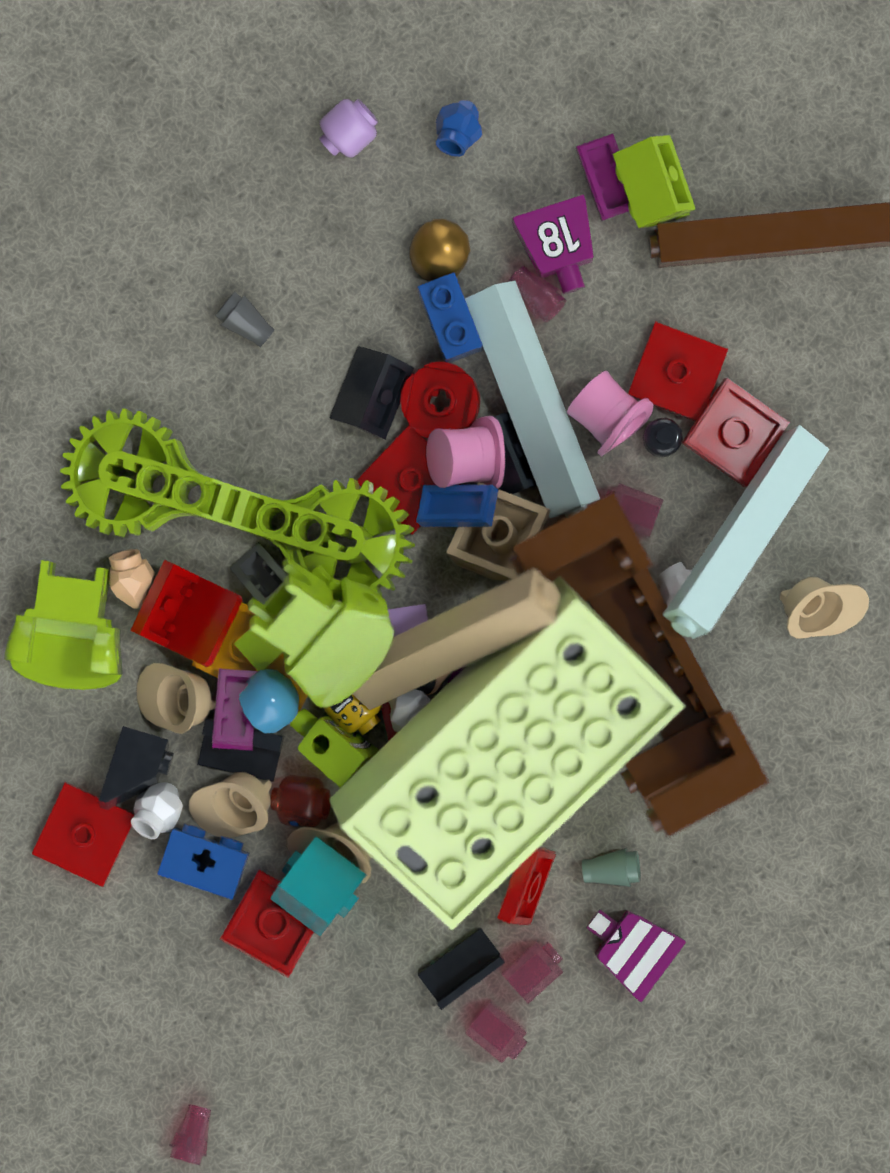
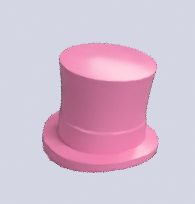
[567,371,654,457]
[426,416,505,489]

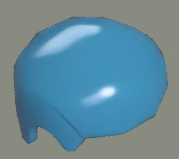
[239,669,299,733]

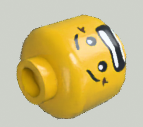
[324,694,383,735]

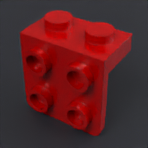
[130,559,242,667]

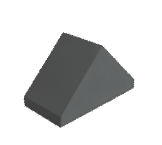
[230,542,288,604]

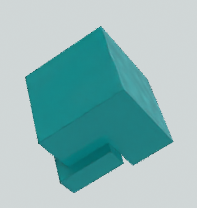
[270,837,367,936]

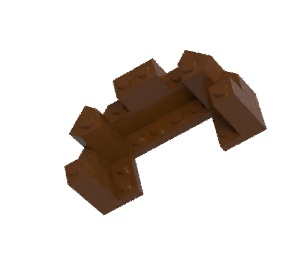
[509,493,770,838]

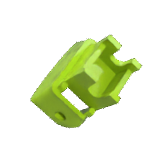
[248,557,394,708]
[4,560,123,690]

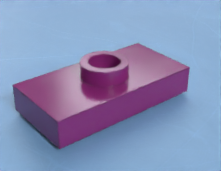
[575,133,629,221]
[212,669,258,750]

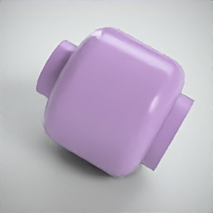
[320,99,378,157]

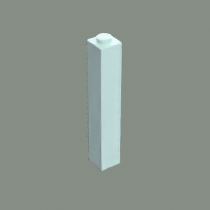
[465,281,600,518]
[663,425,829,639]

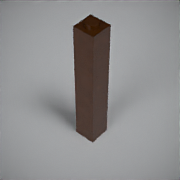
[649,202,890,268]

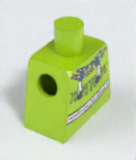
[290,708,379,788]

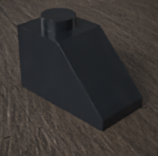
[98,726,174,810]

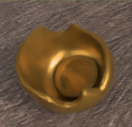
[409,219,471,281]

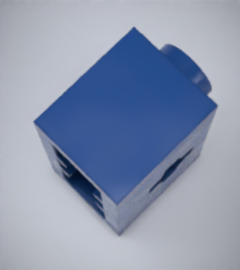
[418,272,483,363]
[157,823,250,900]

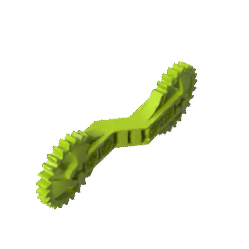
[60,408,415,603]

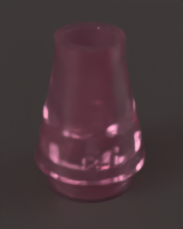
[509,266,567,323]
[169,1104,212,1165]

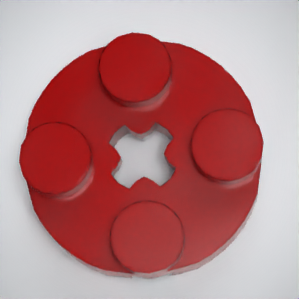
[401,361,480,438]

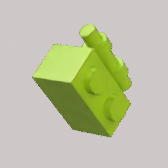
[613,135,696,228]

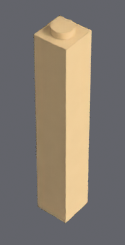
[353,568,560,710]

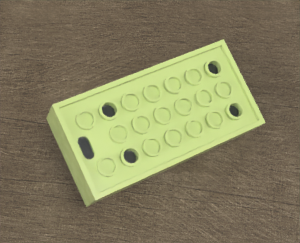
[329,576,685,930]

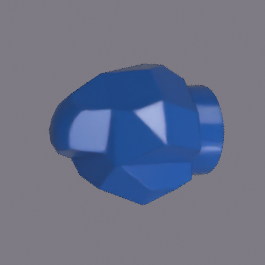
[436,100,482,157]

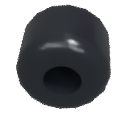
[643,418,683,458]

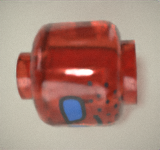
[270,775,331,828]

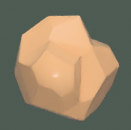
[108,549,155,609]

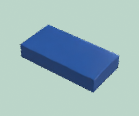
[416,485,499,527]

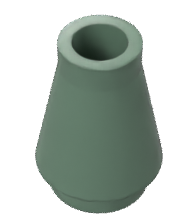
[582,848,641,887]

